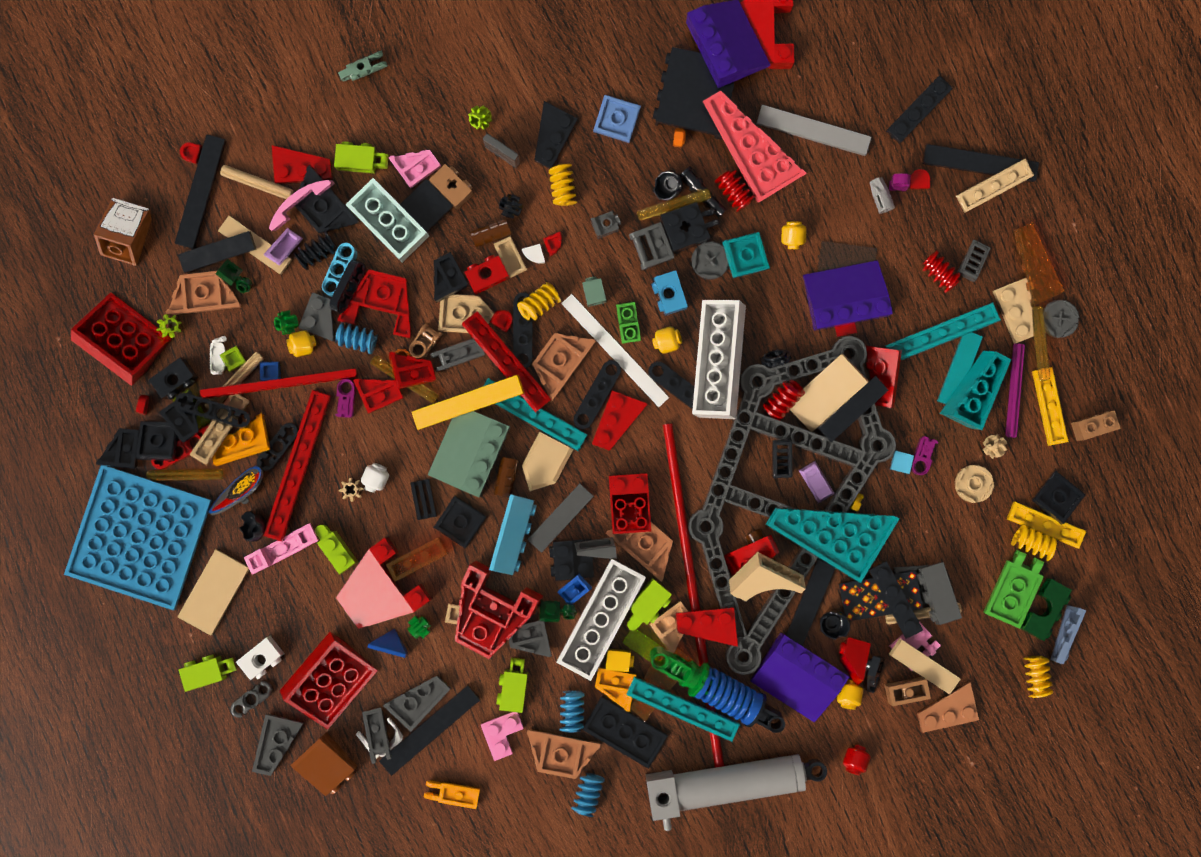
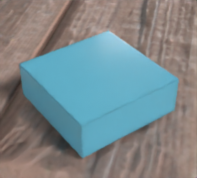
[890,451,914,474]

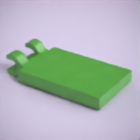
[983,550,1044,629]

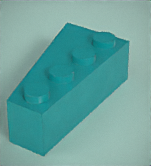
[939,351,1011,430]

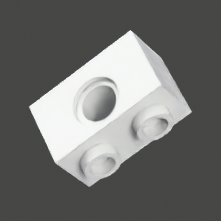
[236,636,285,680]

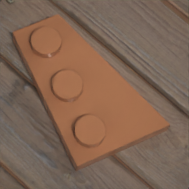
[917,681,979,733]

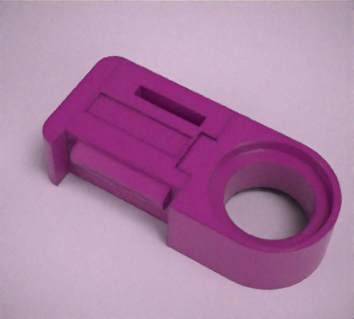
[889,174,911,191]
[335,379,356,418]
[911,436,938,475]

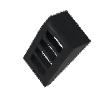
[772,439,793,478]

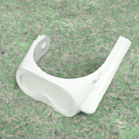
[210,336,227,375]
[356,717,403,759]

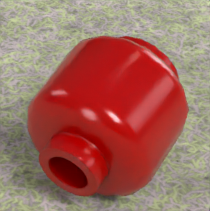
[843,745,871,776]

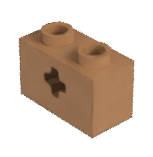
[429,164,473,210]
[1071,410,1121,441]
[884,677,931,706]

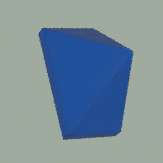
[557,574,592,605]
[367,629,408,658]

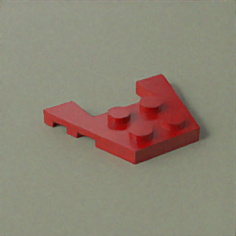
[337,270,411,339]

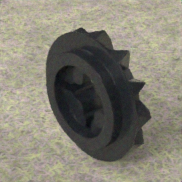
[761,349,792,368]

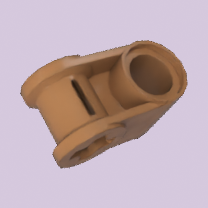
[409,322,442,359]

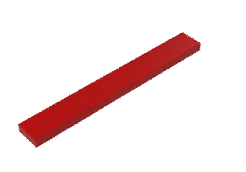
[200,368,358,399]
[263,390,331,542]

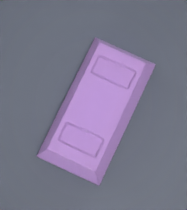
[264,228,303,266]
[799,461,835,503]

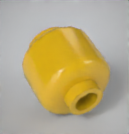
[781,221,806,249]
[652,326,682,354]
[286,330,316,357]
[837,680,863,710]

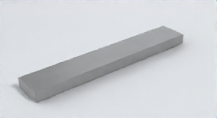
[756,105,871,156]

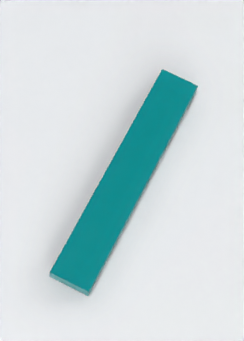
[885,303,1001,360]
[483,378,587,451]
[626,676,740,742]

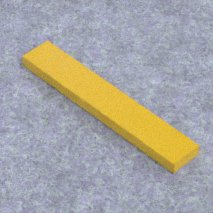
[412,375,525,430]

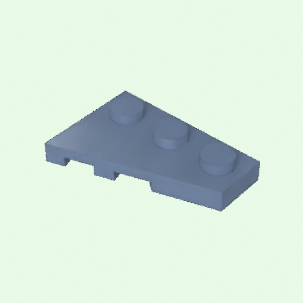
[1050,605,1086,664]

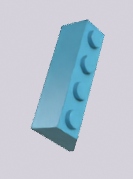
[489,494,537,575]

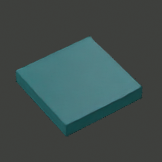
[722,232,770,278]

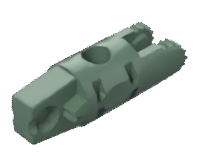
[338,50,388,82]

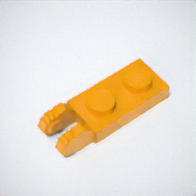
[424,780,480,809]

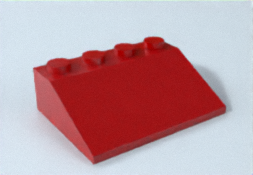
[71,293,171,386]
[280,632,378,730]

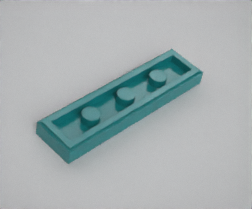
[937,332,983,405]

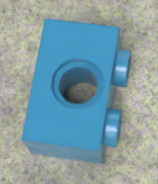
[651,270,688,316]

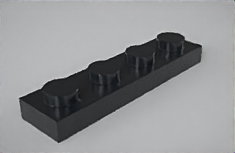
[886,76,953,144]
[869,561,923,639]

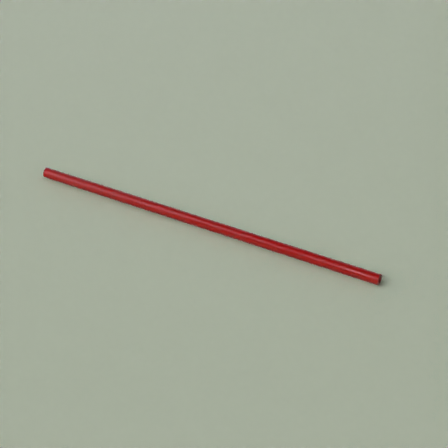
[663,424,724,768]

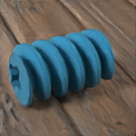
[335,322,378,354]
[560,691,585,732]
[571,773,605,817]

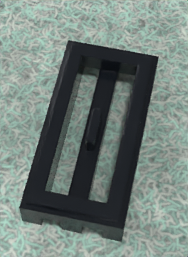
[410,479,437,520]

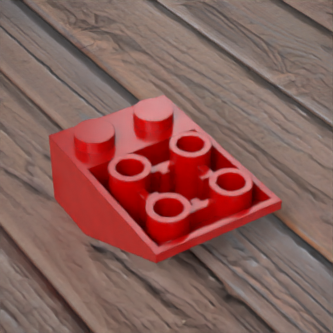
[609,473,651,534]

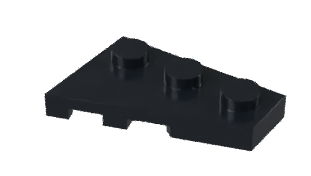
[534,101,578,169]

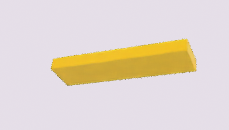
[1032,367,1069,446]
[1007,502,1086,549]

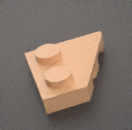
[649,601,688,653]

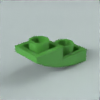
[616,301,641,344]

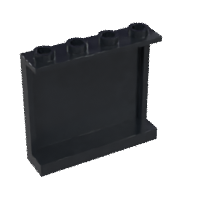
[652,47,735,140]

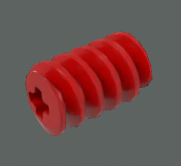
[714,170,755,213]
[921,250,961,293]
[763,380,805,421]

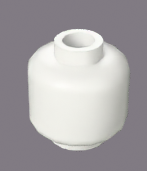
[361,463,389,493]

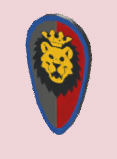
[209,466,263,515]

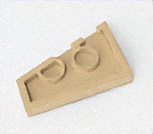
[993,276,1034,344]

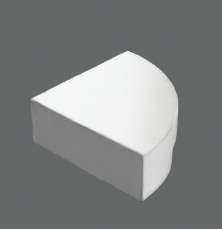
[522,244,545,264]

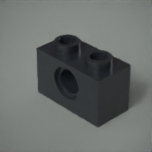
[149,357,198,400]

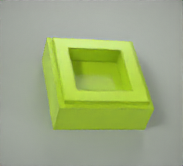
[219,346,246,372]

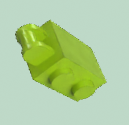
[334,142,389,174]
[315,525,358,574]
[179,654,236,692]
[496,657,528,713]

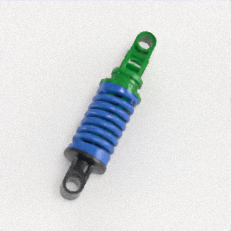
[650,646,785,733]

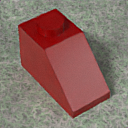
[839,637,871,685]

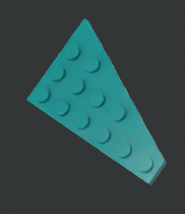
[766,508,899,583]

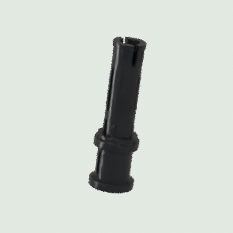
[680,166,727,218]

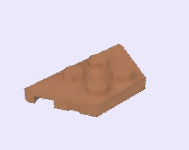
[166,271,241,316]
[532,333,596,401]
[606,522,673,582]
[527,729,601,779]

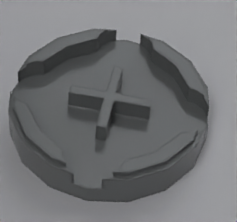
[691,241,729,280]
[1040,300,1079,338]

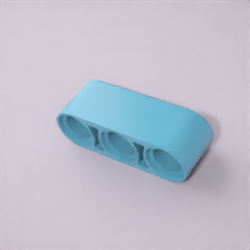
[322,243,357,297]

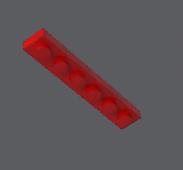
[462,311,551,413]

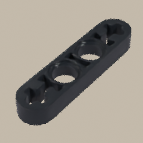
[175,393,250,429]

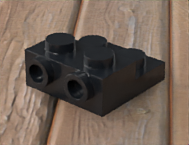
[549,539,594,581]

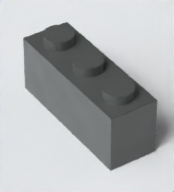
[917,562,962,625]

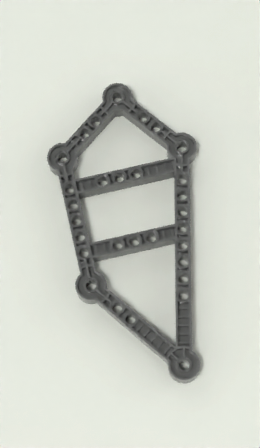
[688,336,896,675]

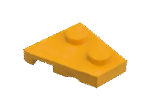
[595,667,636,712]

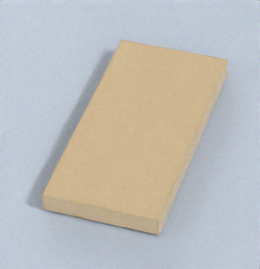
[790,353,869,432]
[178,549,249,636]

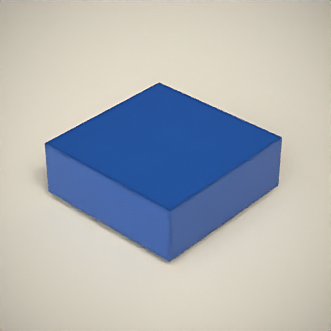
[260,362,281,382]

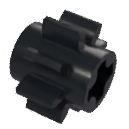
[499,194,523,218]

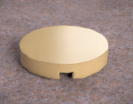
[955,465,994,503]

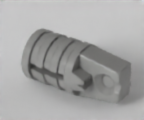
[870,177,895,214]

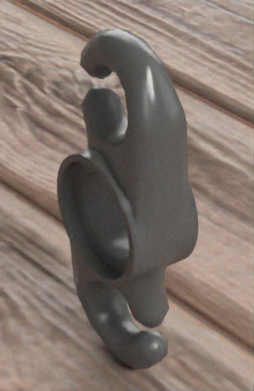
[230,681,273,718]

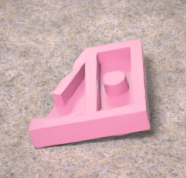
[389,150,441,189]

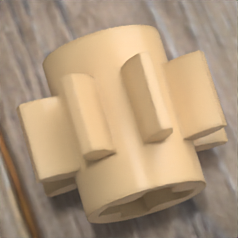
[983,434,1008,459]
[339,478,364,502]

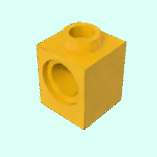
[606,648,634,672]

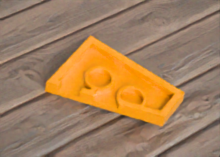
[212,413,270,466]

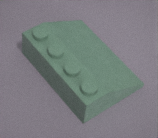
[428,411,511,498]

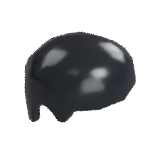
[653,170,683,201]
[239,511,266,542]
[819,610,851,640]

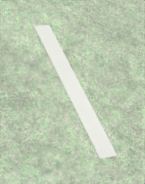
[561,294,669,407]

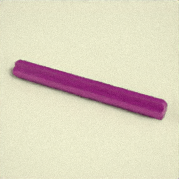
[1005,343,1025,438]

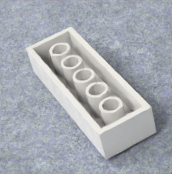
[692,300,746,419]
[556,559,646,681]

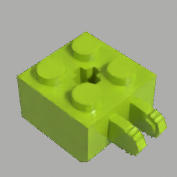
[627,578,672,631]

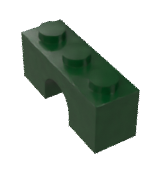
[1020,578,1072,641]

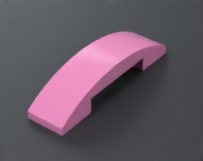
[269,180,335,231]
[244,523,319,575]

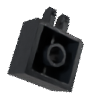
[660,202,720,254]

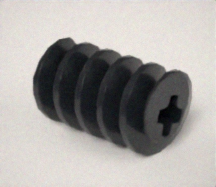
[293,231,336,270]

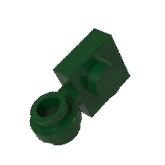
[215,259,252,293]
[539,600,577,622]

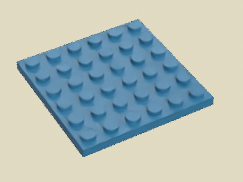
[64,466,212,610]

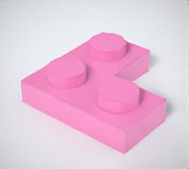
[481,712,524,761]

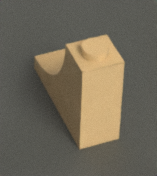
[729,552,806,601]

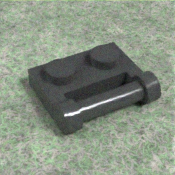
[629,222,674,271]

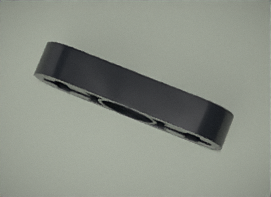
[330,259,366,313]
[257,423,299,471]

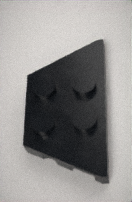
[295,165,360,233]

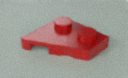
[388,352,436,389]
[353,379,404,414]

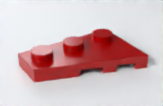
[272,145,333,184]
[865,345,902,408]
[592,390,647,451]
[724,534,779,576]
[676,607,738,647]

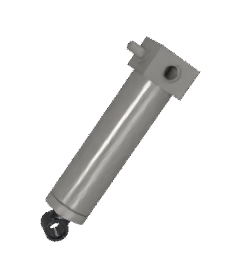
[645,754,827,831]

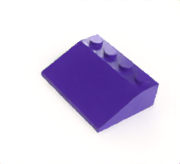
[686,0,770,88]
[803,260,893,331]
[750,632,849,723]

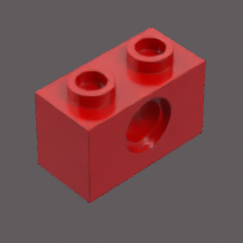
[464,255,510,295]

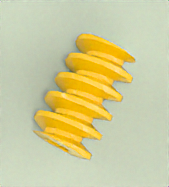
[548,164,577,206]
[517,282,561,320]
[1011,525,1057,561]
[1024,656,1053,698]

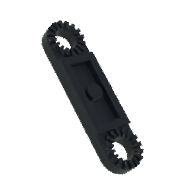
[513,293,533,369]
[573,360,621,429]
[648,362,695,410]

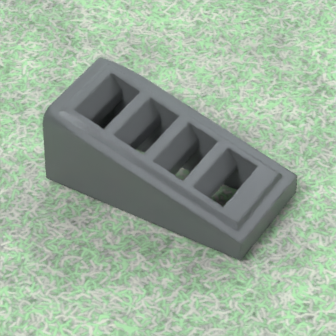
[957,240,990,282]
[575,537,617,559]

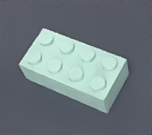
[346,178,429,263]

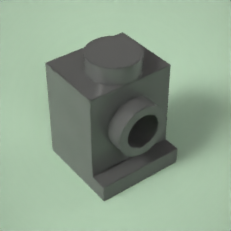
[591,211,621,239]

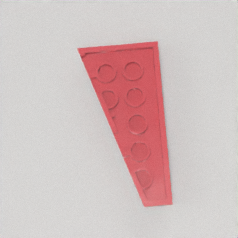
[703,91,807,202]

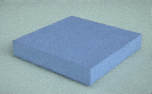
[593,95,641,143]

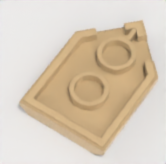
[438,294,494,333]
[522,432,573,491]

